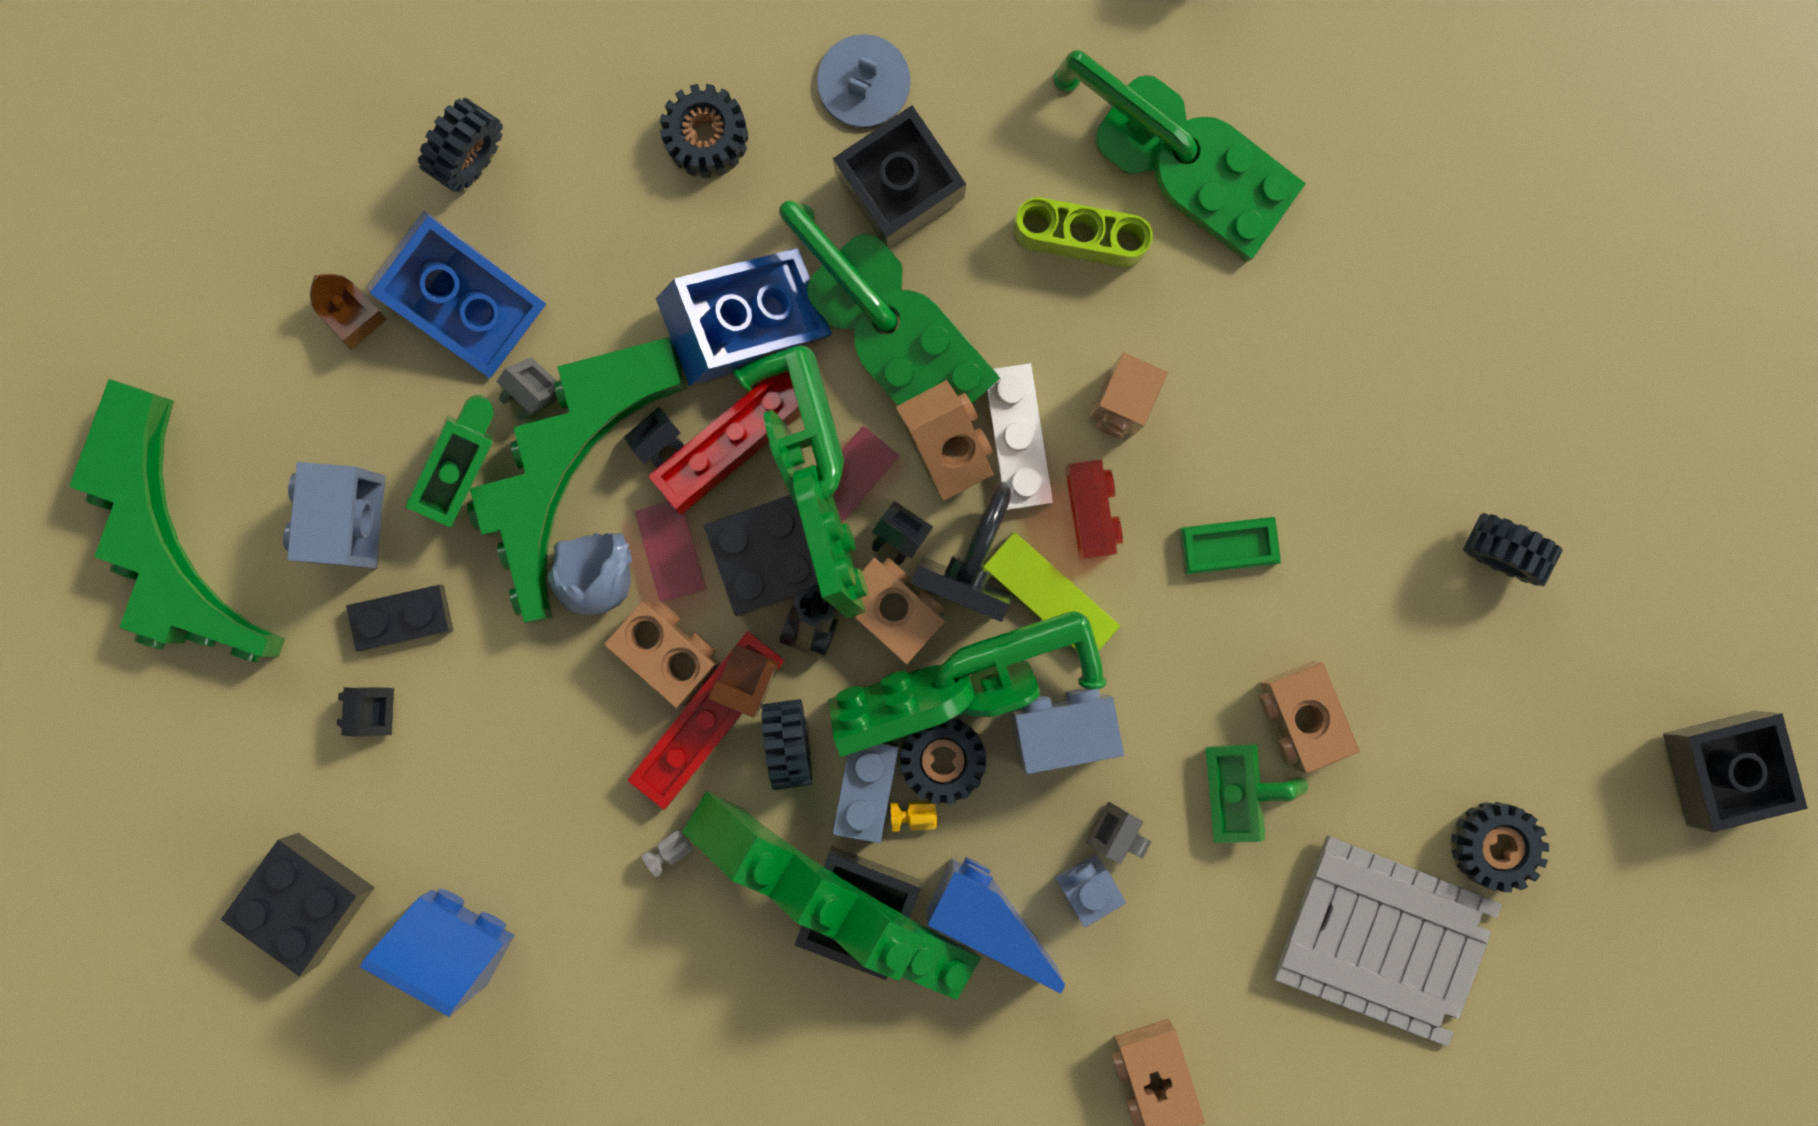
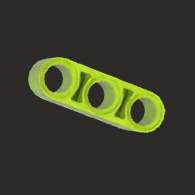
[1013,197,1153,267]

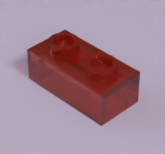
[1065,459,1123,561]

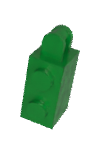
[405,395,494,528]

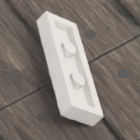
[986,363,1053,511]

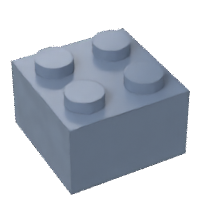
[283,462,386,569]
[1010,688,1124,774]

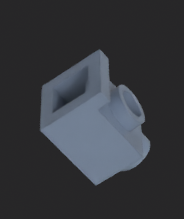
[1055,853,1126,928]

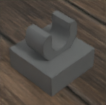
[496,357,558,421]
[1086,801,1152,864]

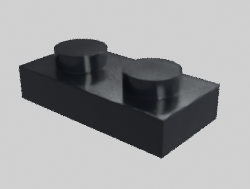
[346,585,454,652]

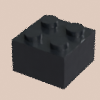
[832,105,966,249]
[703,495,819,617]
[1663,711,1808,832]
[221,833,375,976]
[795,846,921,980]

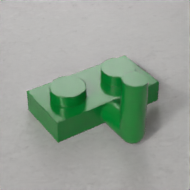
[1205,744,1309,843]

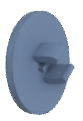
[817,34,910,128]

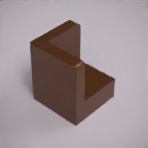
[709,646,780,718]

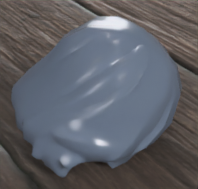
[547,533,632,615]

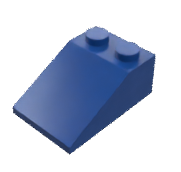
[367,210,546,378]
[655,248,832,386]
[926,857,1065,994]
[360,889,515,1017]

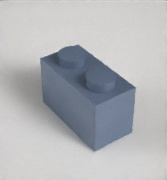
[833,741,899,843]

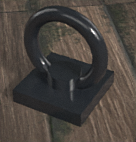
[911,481,1013,622]

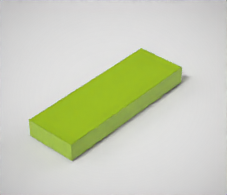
[983,531,1121,650]

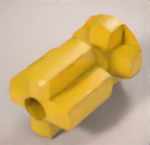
[891,801,937,832]

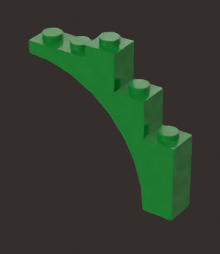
[467,337,687,623]
[69,379,285,663]
[682,791,981,1000]

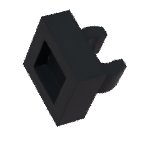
[623,407,684,468]
[872,501,933,565]
[337,687,394,737]

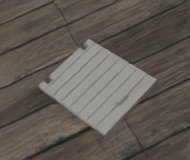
[1272,835,1502,1047]

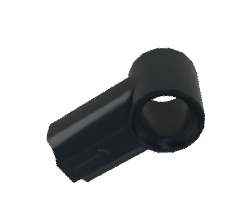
[779,584,839,659]

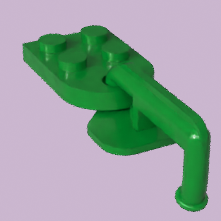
[1053,50,1306,262]
[779,200,1001,405]
[732,345,868,618]
[828,611,1107,757]

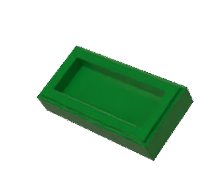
[1179,517,1281,575]

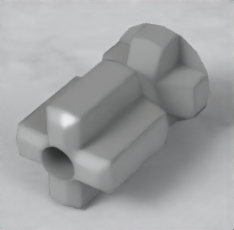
[641,830,693,878]

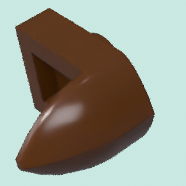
[310,274,387,350]

